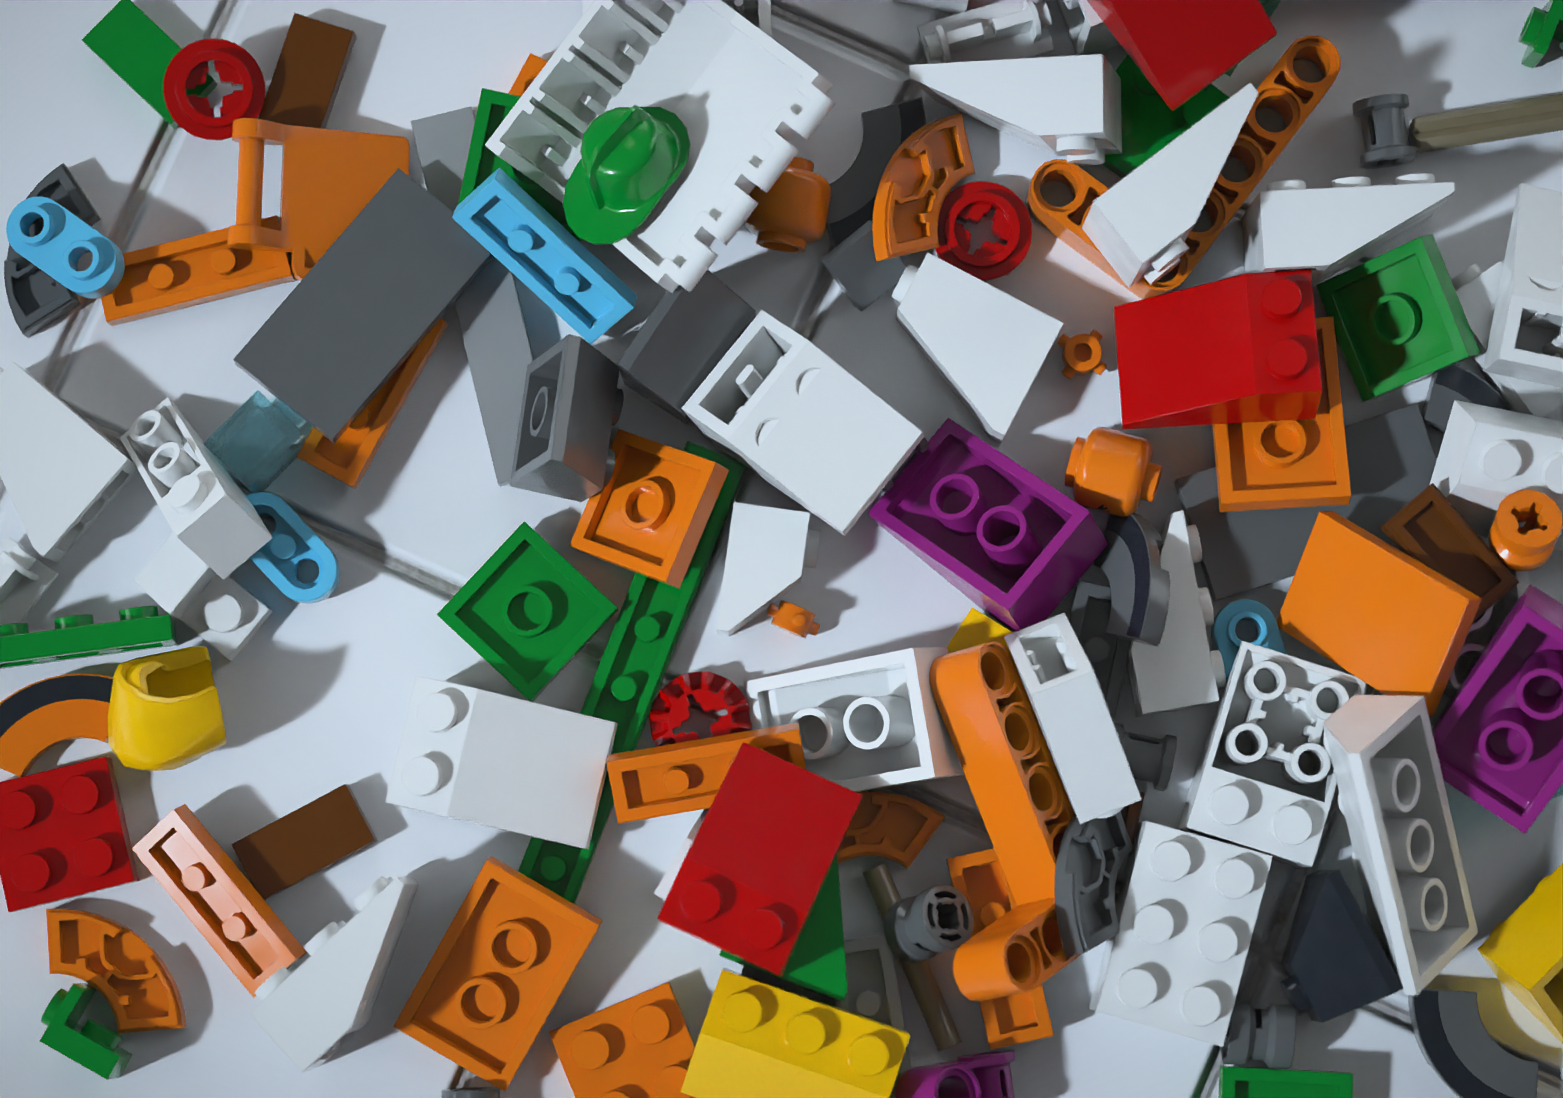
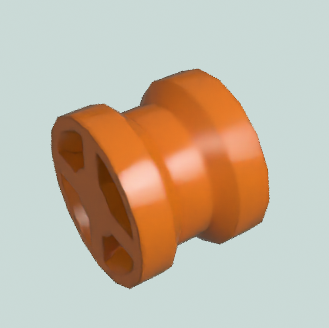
[1488,490,1563,571]

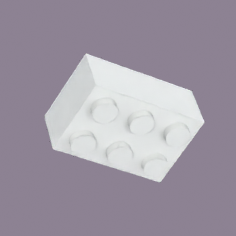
[1089,821,1273,1047]

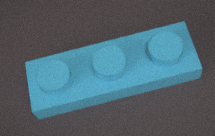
[452,167,637,344]

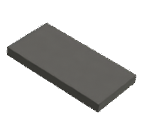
[233,168,494,444]
[1174,403,1437,602]

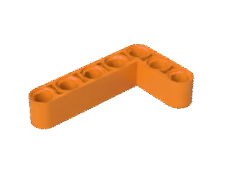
[1026,35,1341,299]
[929,641,1082,1002]

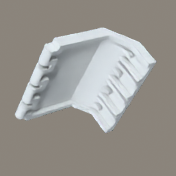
[485,0,836,293]

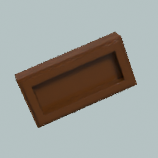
[258,13,356,129]
[1380,483,1519,623]
[231,784,378,901]

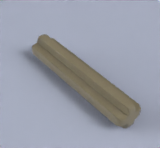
[1409,93,1563,153]

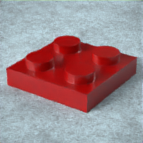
[0,756,139,912]

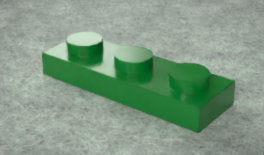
[0,606,178,669]

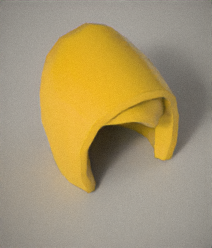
[108,646,226,772]

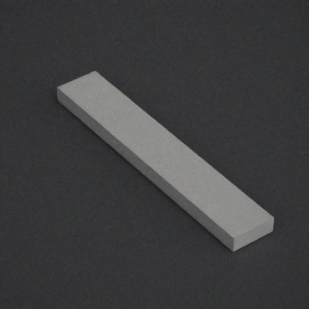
[410,106,534,486]

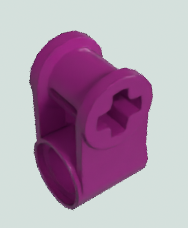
[896,1050,1016,1098]

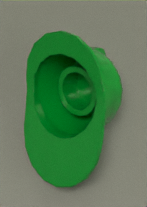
[563,105,691,245]

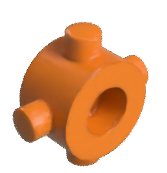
[1057,330,1107,379]
[766,600,820,639]

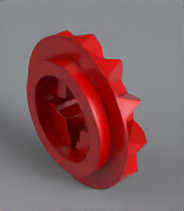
[163,38,265,141]
[935,181,1032,282]
[650,671,752,747]

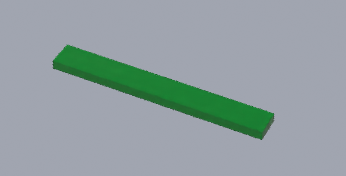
[518,441,746,904]

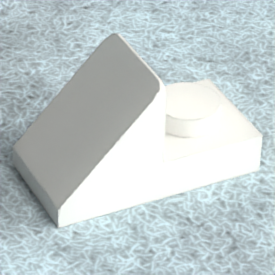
[134,532,273,661]

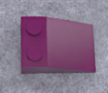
[868,418,1108,632]
[1432,584,1563,834]

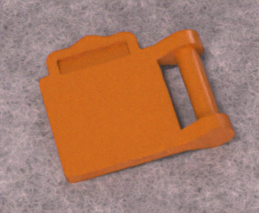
[228,118,410,281]

